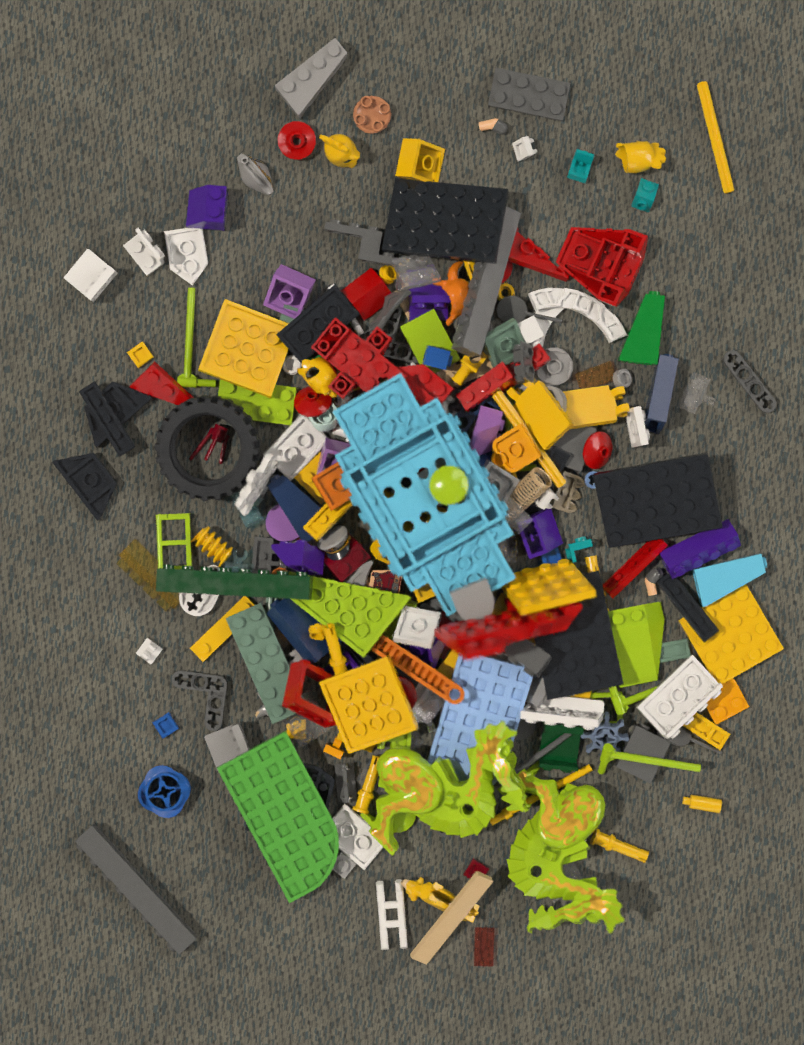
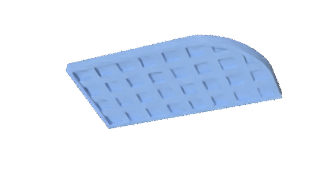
[427,655,533,785]

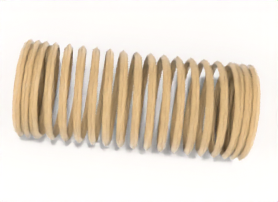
[505,467,552,521]

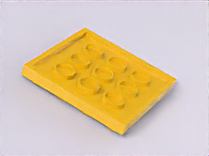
[198,299,289,398]
[501,559,596,615]
[678,584,784,684]
[319,656,419,754]

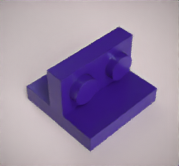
[408,283,451,322]

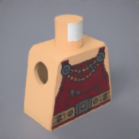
[366,570,402,594]

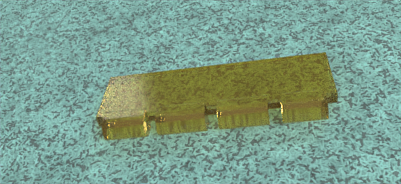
[116,539,180,611]

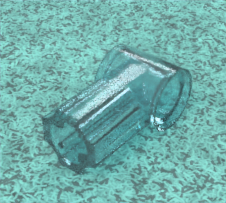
[231,490,264,529]

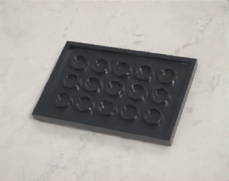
[382,178,509,264]
[593,452,723,548]
[534,571,624,700]

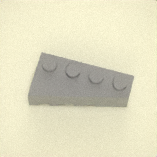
[275,38,347,119]

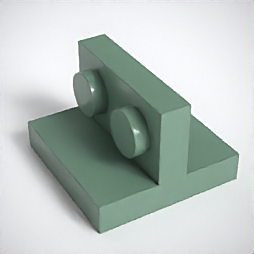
[482,318,525,368]

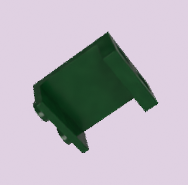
[538,721,584,773]

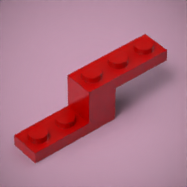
[456,343,551,412]

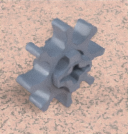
[581,712,629,755]

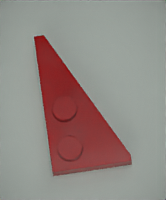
[508,228,569,282]
[129,361,193,405]

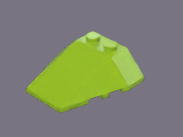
[608,602,665,688]

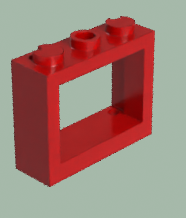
[282,659,336,728]

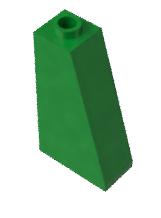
[617,291,665,366]

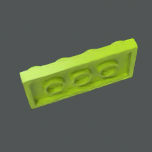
[218,379,297,425]

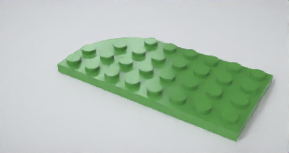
[217,730,339,903]

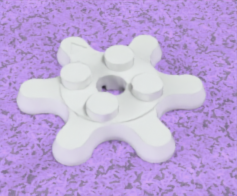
[235,453,279,517]

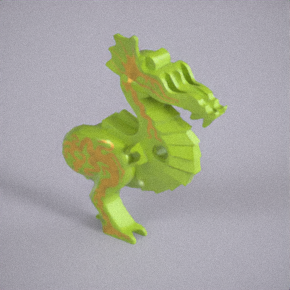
[360,720,531,856]
[497,762,624,933]

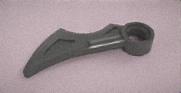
[362,289,411,340]

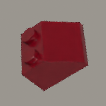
[319,533,371,582]

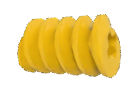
[191,526,233,568]

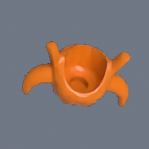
[432,261,469,326]

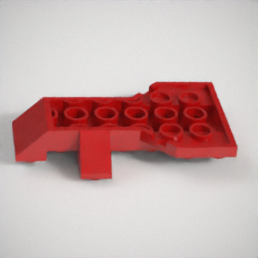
[311,317,454,407]
[434,598,582,661]

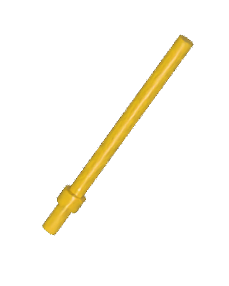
[490,764,593,826]

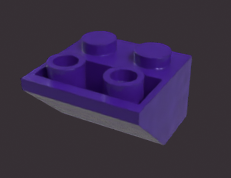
[514,508,563,559]
[271,540,325,576]

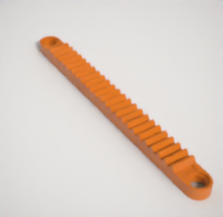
[271,568,465,704]

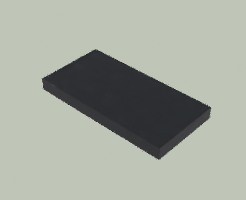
[276,285,360,364]

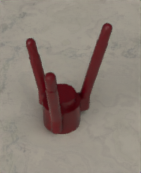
[189,424,230,464]

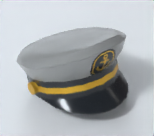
[317,525,351,560]

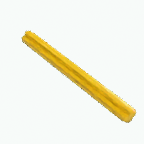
[697,81,734,193]
[492,390,566,488]

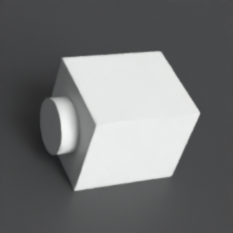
[518,315,544,347]

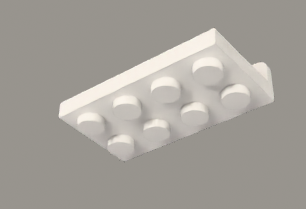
[636,655,723,739]
[520,696,604,730]

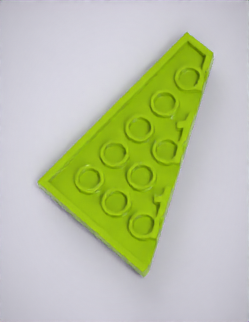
[289,571,411,658]

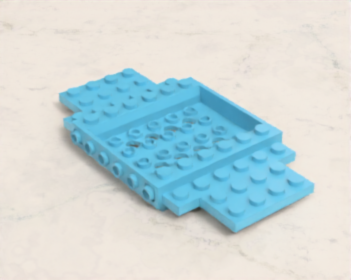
[332,373,516,616]

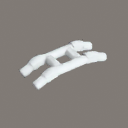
[376,879,408,950]

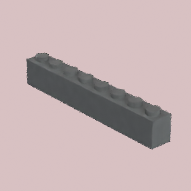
[452,206,521,357]
[414,594,552,678]
[75,823,198,954]

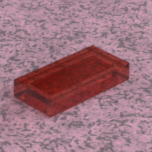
[474,927,494,967]

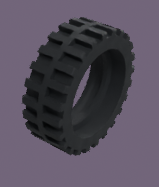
[154,395,261,501]

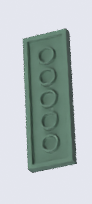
[226,603,304,725]

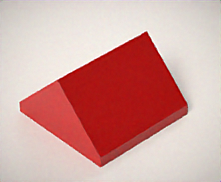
[341,268,391,321]

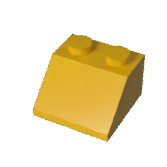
[395,138,445,182]

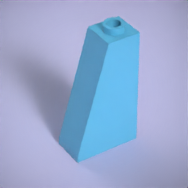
[692,554,767,607]

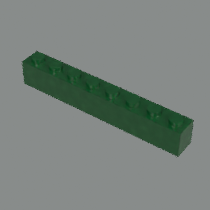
[156,565,313,600]

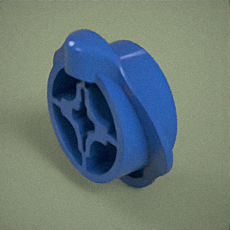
[138,765,191,818]

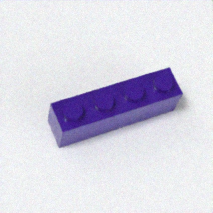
[660,519,741,579]

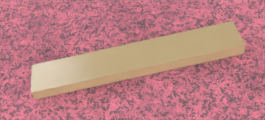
[410,871,493,965]

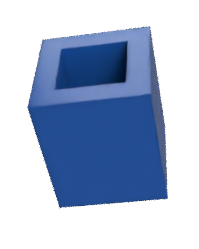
[422,345,453,370]

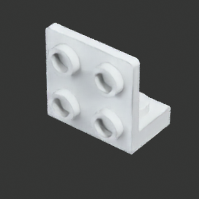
[123,228,165,276]
[64,249,118,303]

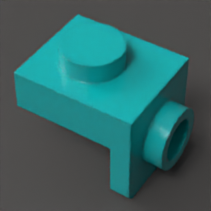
[567,149,594,183]
[631,178,659,212]
[565,536,593,563]

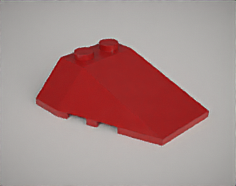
[556,227,648,307]

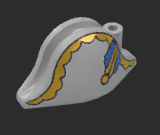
[237,154,274,195]

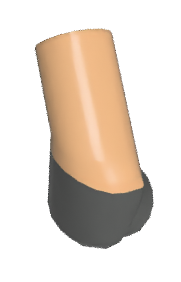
[479,118,508,134]
[645,568,663,596]

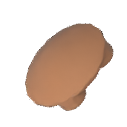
[353,96,391,134]

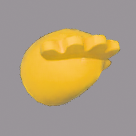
[319,134,360,168]
[615,141,666,173]
[297,357,338,398]

